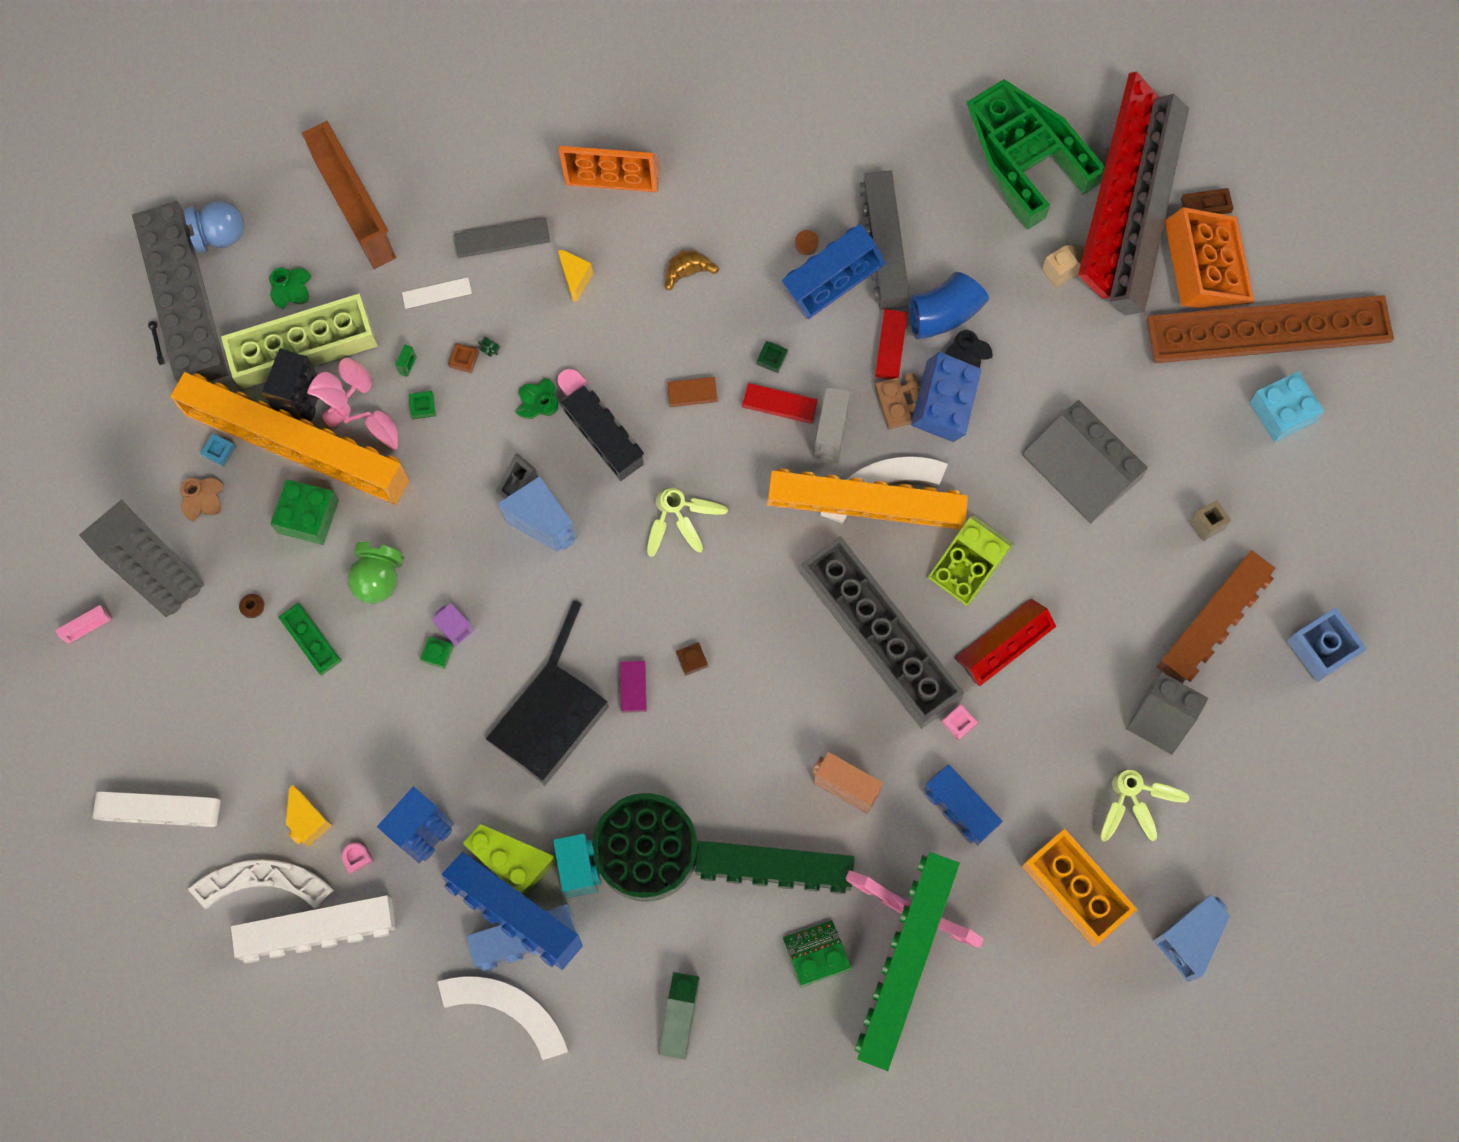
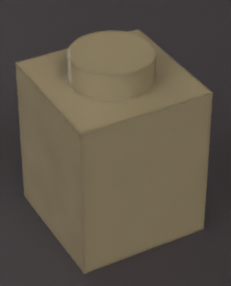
[1190,500,1231,541]

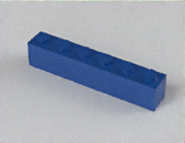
[441,851,583,970]

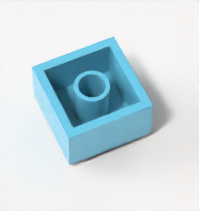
[1250,371,1324,442]

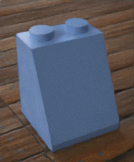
[498,476,577,552]
[1153,894,1230,982]

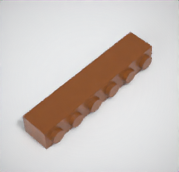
[1156,550,1276,683]

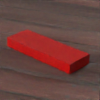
[875,309,908,379]
[742,383,818,424]

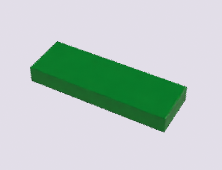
[278,603,342,676]

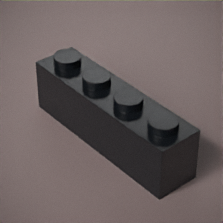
[561,386,644,481]

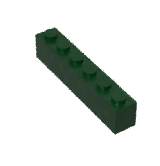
[695,840,854,894]

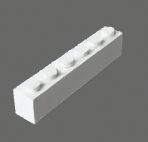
[231,895,396,963]

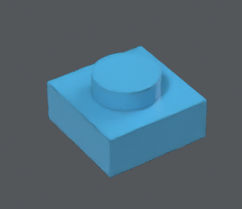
[200,434,236,467]

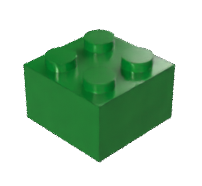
[270,479,339,545]

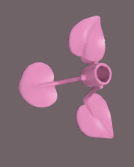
[307,358,398,451]

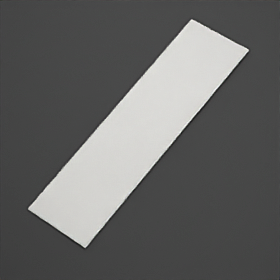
[402,277,472,309]

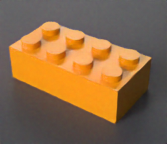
[1022,828,1138,947]

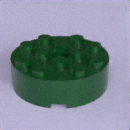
[592,793,698,902]

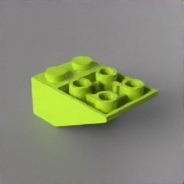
[927,516,1015,607]

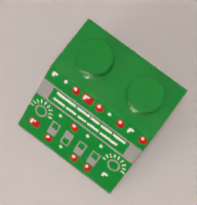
[783,920,851,988]

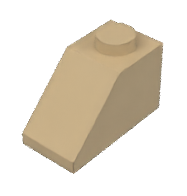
[1042,245,1084,288]

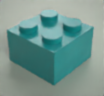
[553,833,602,899]

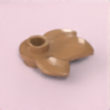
[180,478,224,522]

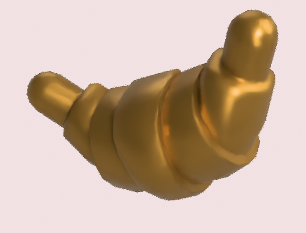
[664,250,719,291]

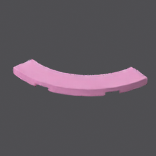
[845,870,984,948]

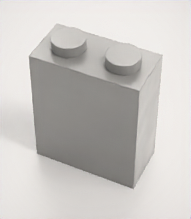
[815,387,850,464]

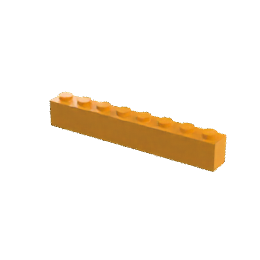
[767,469,968,530]

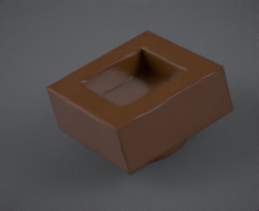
[676,642,708,676]

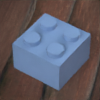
[1287,607,1367,682]

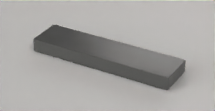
[454,218,550,258]

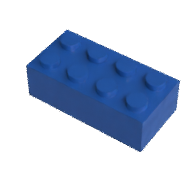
[782,223,886,320]
[377,786,454,864]

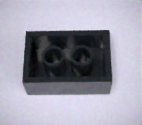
[262,349,320,421]

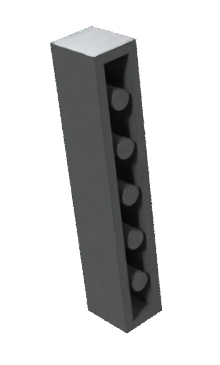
[860,170,910,310]

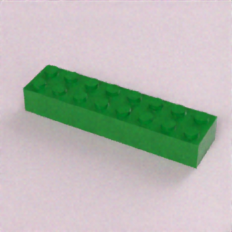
[854,851,960,1072]

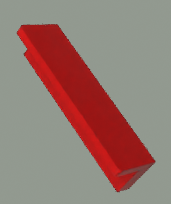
[955,599,1057,686]

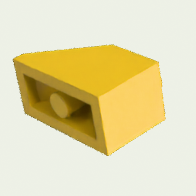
[286,785,332,847]

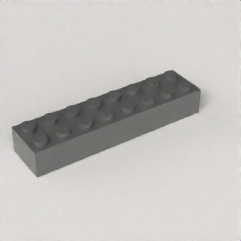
[132,201,229,383]
[79,499,204,617]
[800,536,965,729]

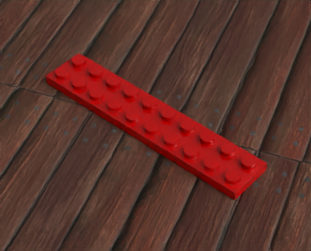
[1078,71,1159,299]

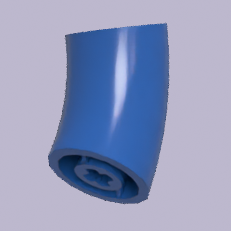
[910,272,989,340]

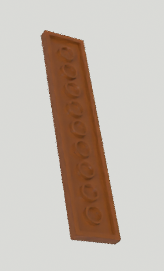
[1146,295,1394,364]

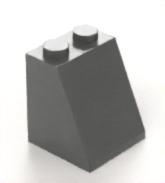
[1126,672,1209,755]

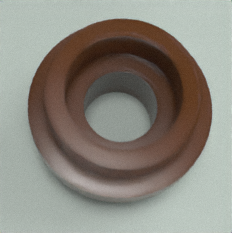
[239,594,265,618]

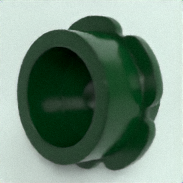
[478,336,501,357]

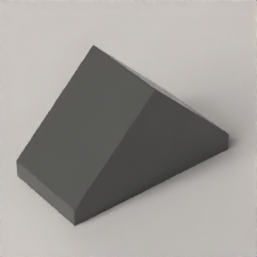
[496,453,538,499]

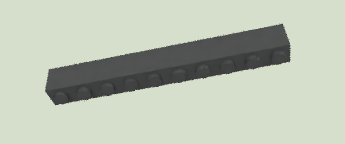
[1109,94,1189,315]

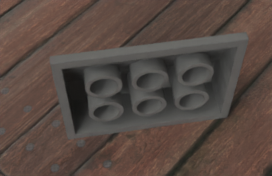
[1022,400,1148,524]

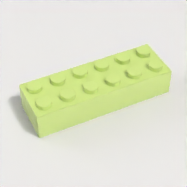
[221,293,378,390]

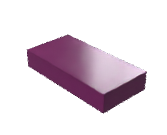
[620,661,647,713]

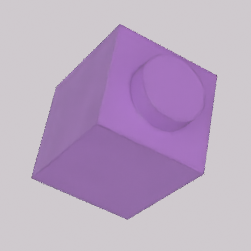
[432,603,474,647]

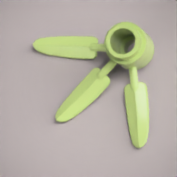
[647,488,728,557]
[1100,770,1189,842]

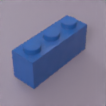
[924,764,1003,846]

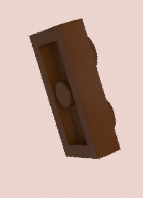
[1181,188,1234,214]

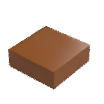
[448,343,479,373]

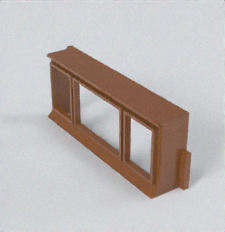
[302,121,396,269]

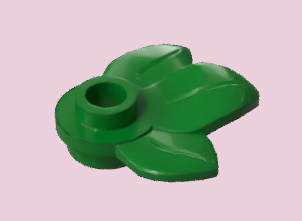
[269,268,312,309]
[516,378,559,419]

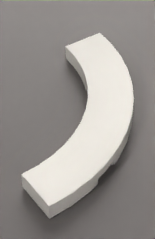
[821,457,948,524]
[188,859,335,909]
[437,977,569,1061]

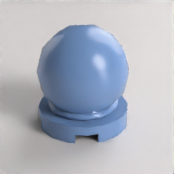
[184,201,244,253]

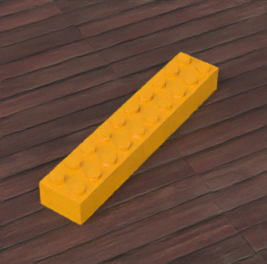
[170,372,410,505]

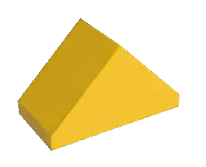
[558,250,594,302]

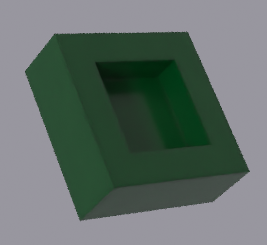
[757,341,788,373]

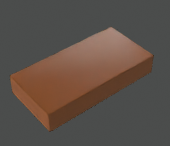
[667,377,718,407]

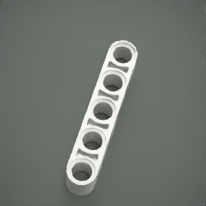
[92,792,221,827]

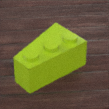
[463,824,557,897]

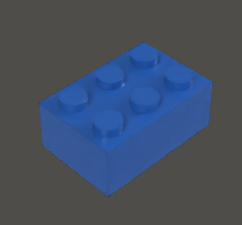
[911,352,982,442]

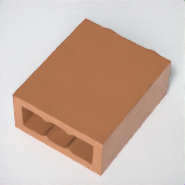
[812,752,883,814]

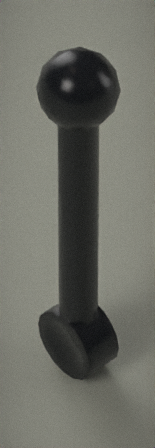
[148,321,165,365]

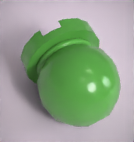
[348,542,404,604]

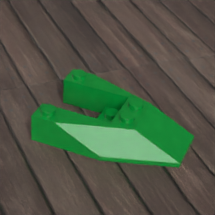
[966,79,1105,230]

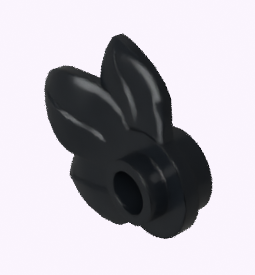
[945,330,993,368]

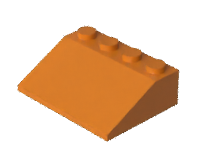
[559,146,660,192]
[1165,207,1255,308]

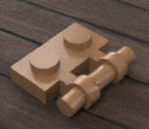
[875,373,921,430]

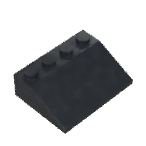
[486,661,609,786]

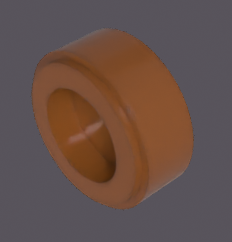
[795,230,819,255]

